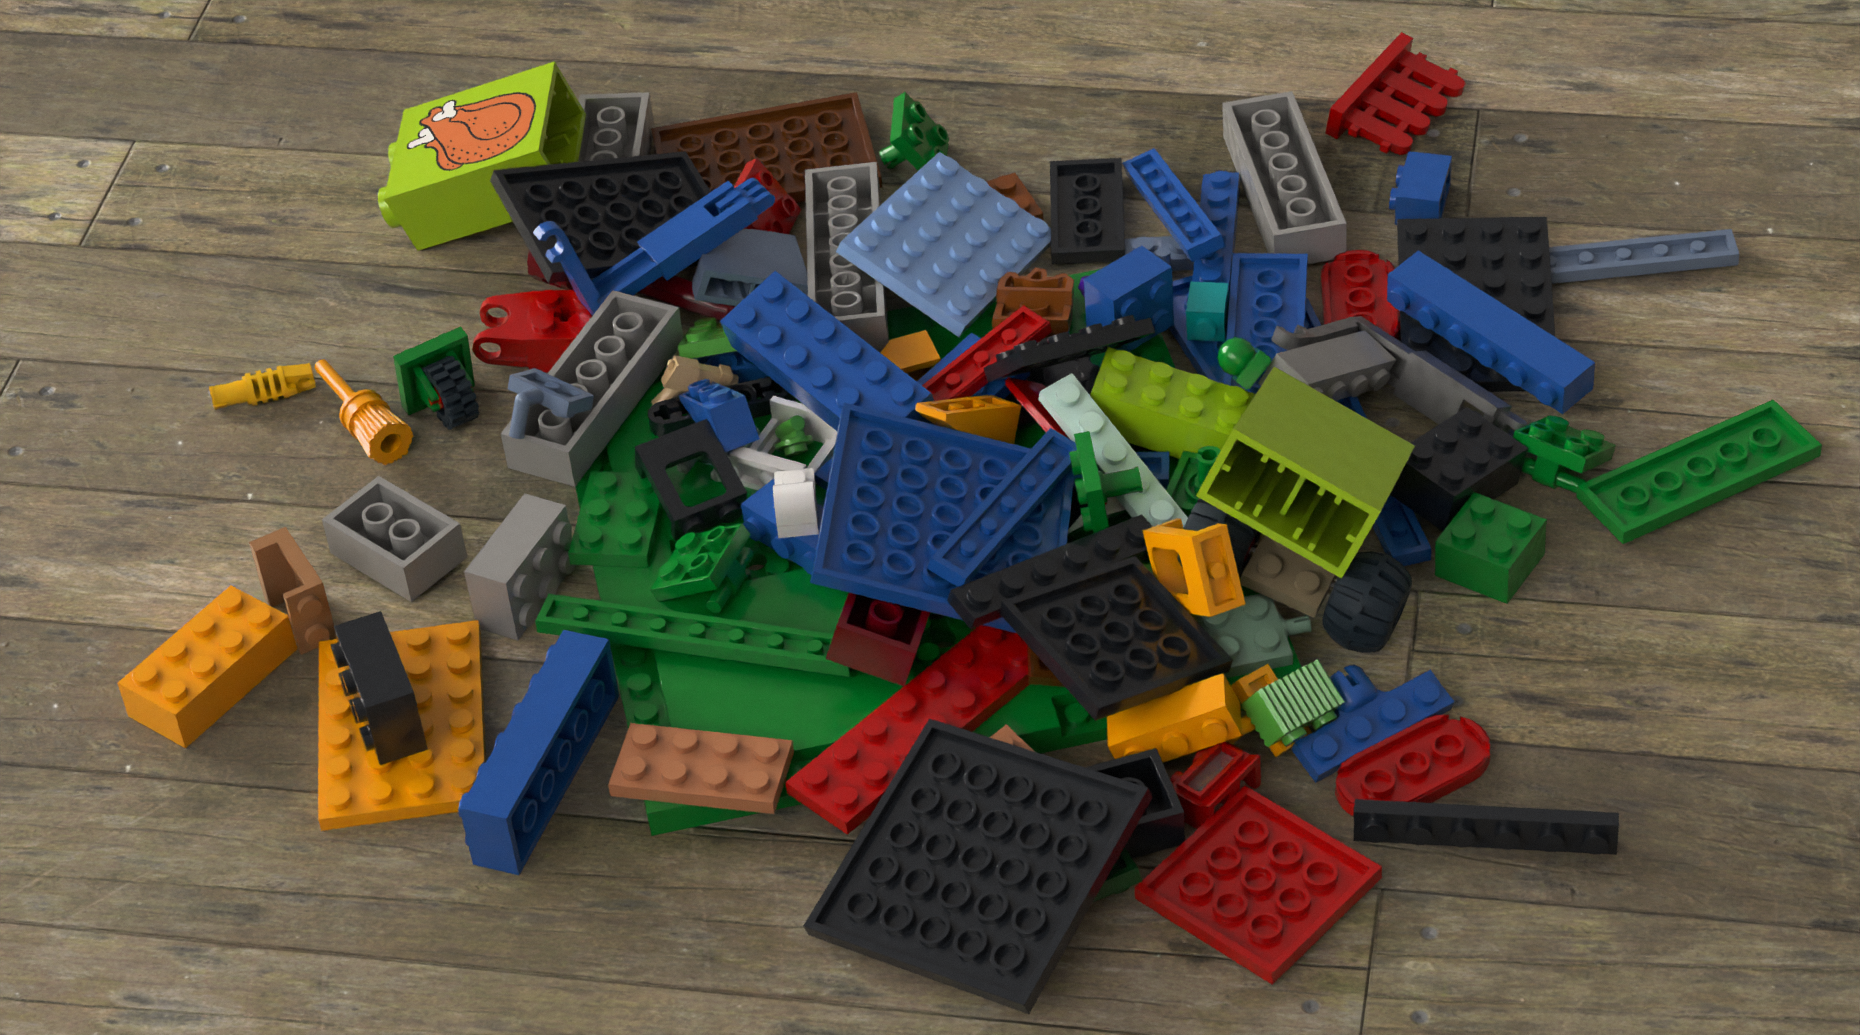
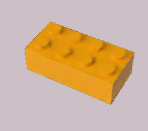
[117,585,297,749]

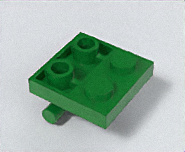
[1513,415,1616,494]
[650,523,754,613]

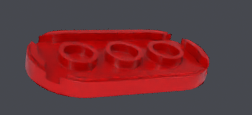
[1321,250,1400,340]
[1335,715,1490,817]

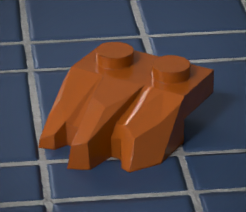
[992,267,1074,337]

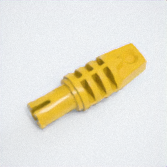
[209,363,316,410]

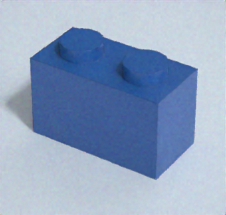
[1389,151,1452,225]

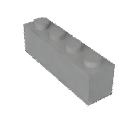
[1258,330,1396,402]

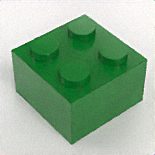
[1435,492,1547,604]

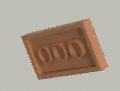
[608,723,794,814]

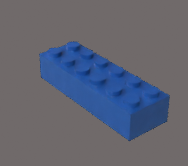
[720,271,934,431]
[458,630,620,875]

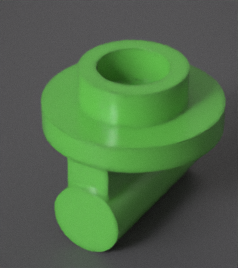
[775,415,814,457]

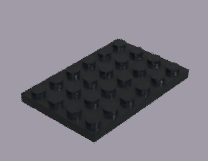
[490,151,710,283]
[1397,217,1555,392]

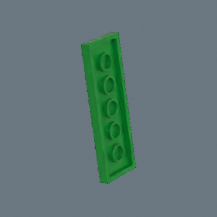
[1576,400,1822,544]

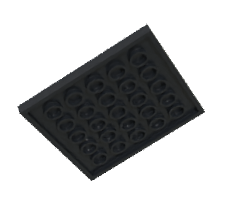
[803,718,1153,1014]

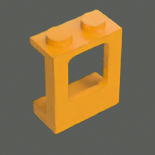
[1142,518,1245,617]

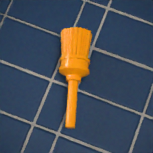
[314,359,414,465]

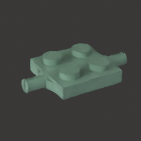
[1190,594,1312,678]

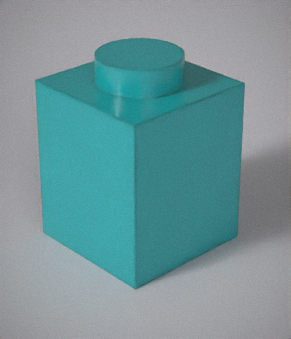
[1186,282,1229,342]

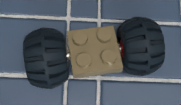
[1177,498,1412,653]

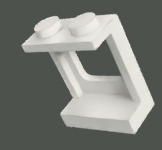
[729,396,837,490]

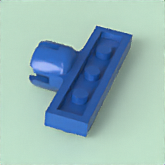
[1292,665,1454,783]

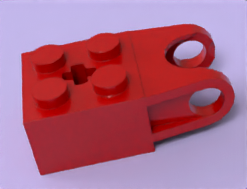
[472,290,593,373]

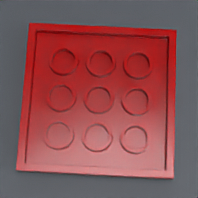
[1134,785,1382,985]

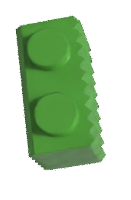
[1242,659,1345,747]

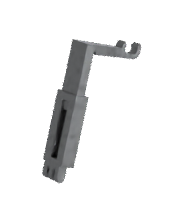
[1271,316,1527,437]

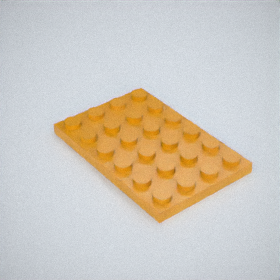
[318,620,486,831]

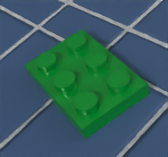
[568,471,663,567]

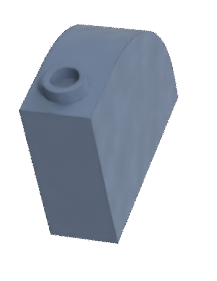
[692,229,808,306]

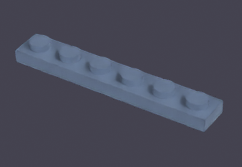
[1549,229,1740,284]

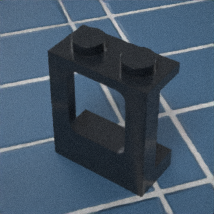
[635,419,747,541]

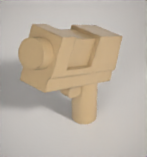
[651,355,738,405]

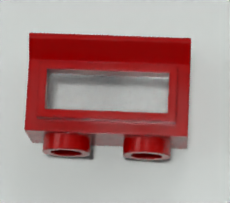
[1170,741,1261,829]

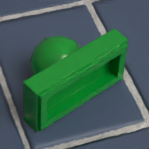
[1217,337,1272,390]

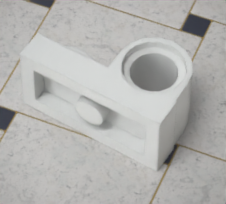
[773,468,819,538]

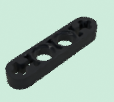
[648,377,796,437]

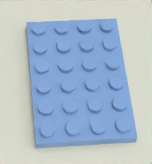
[836,152,1051,337]

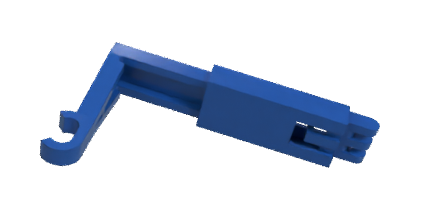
[533,178,775,315]

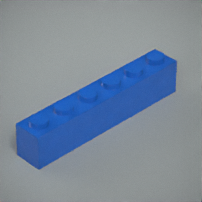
[1387,250,1595,414]

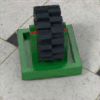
[393,326,480,430]

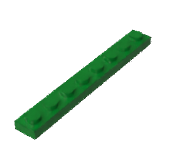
[535,594,853,677]

